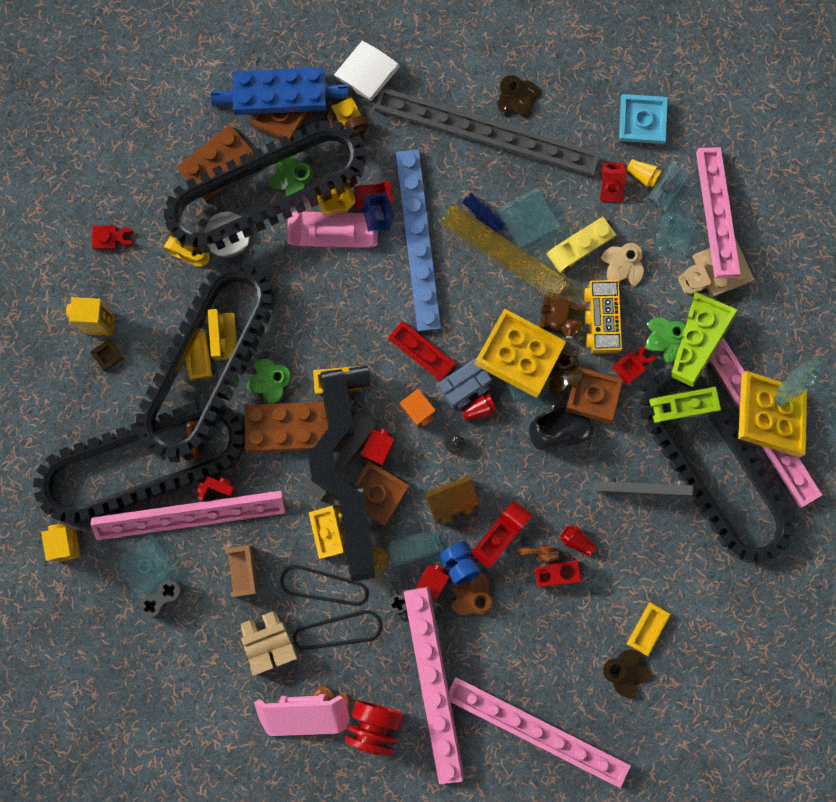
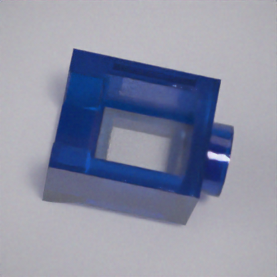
[362,193,394,232]

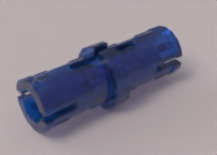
[462,193,505,235]

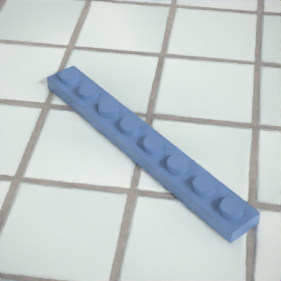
[396,149,441,332]

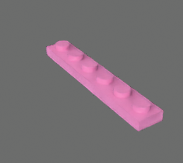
[696,147,740,279]

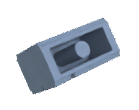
[437,358,492,410]

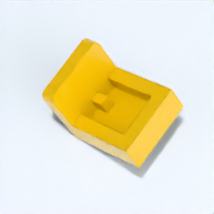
[317,183,355,216]

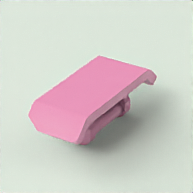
[287,211,378,248]
[254,694,350,736]

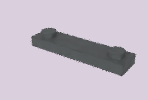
[595,477,694,498]

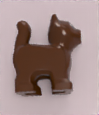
[539,296,585,339]

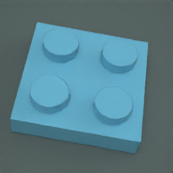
[619,94,668,144]

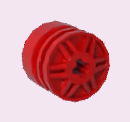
[344,700,405,756]

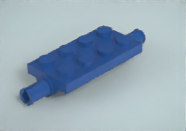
[211,67,349,115]

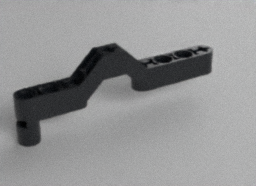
[308,366,375,582]

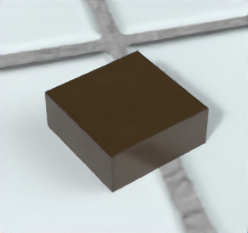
[91,338,124,372]

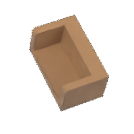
[225,545,258,597]

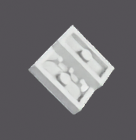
[334,41,400,101]

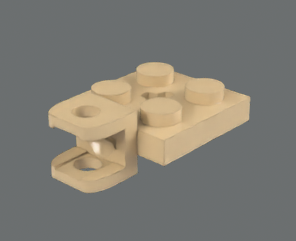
[678,238,754,298]

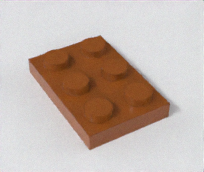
[177,124,254,203]

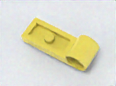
[547,217,616,273]

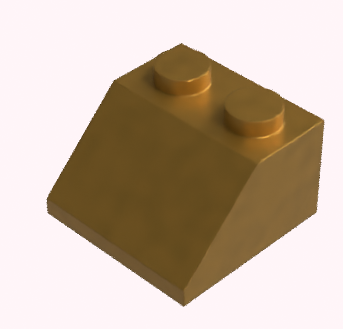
[425,475,480,525]

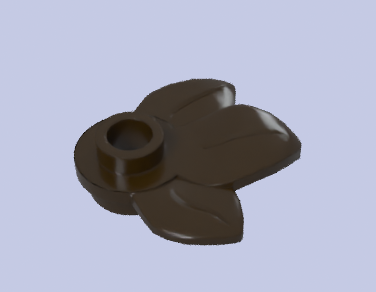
[497,75,541,117]
[547,353,583,394]
[603,649,651,699]

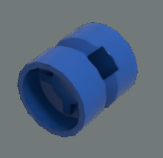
[439,541,482,586]

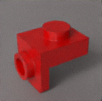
[197,476,236,502]

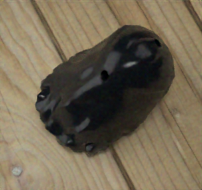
[529,404,594,451]

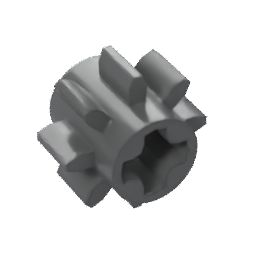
[385,589,407,618]

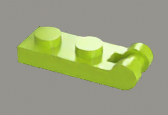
[649,387,721,423]

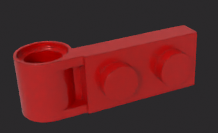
[471,500,532,568]

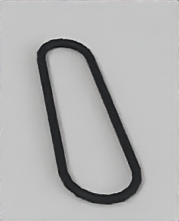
[280,565,368,606]
[293,610,382,650]

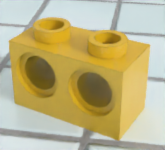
[41,524,81,562]

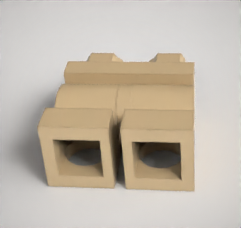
[241,611,298,676]

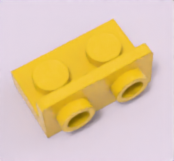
[208,309,237,361]
[309,505,346,559]

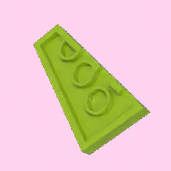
[672,292,737,387]

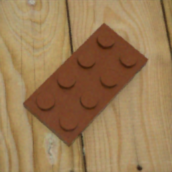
[244,402,340,453]

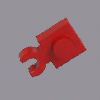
[92,225,133,250]
[612,346,655,385]

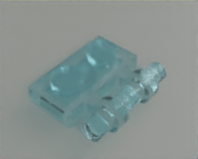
[773,357,823,407]

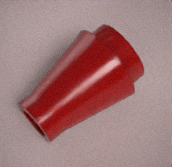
[461,393,497,422]
[559,524,596,557]

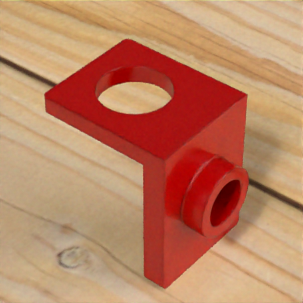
[600,162,626,203]
[353,181,393,209]

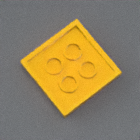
[474,308,566,398]
[738,371,807,458]

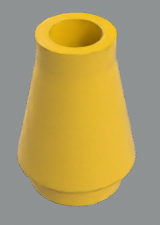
[626,159,663,188]

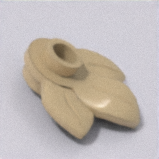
[601,243,644,286]

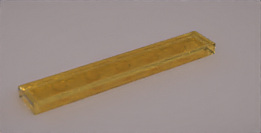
[440,203,568,299]

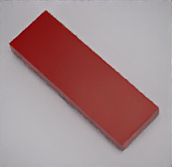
[388,321,456,381]

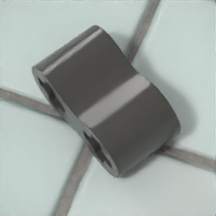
[139,580,183,617]

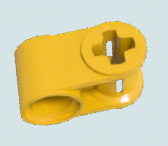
[163,236,210,267]

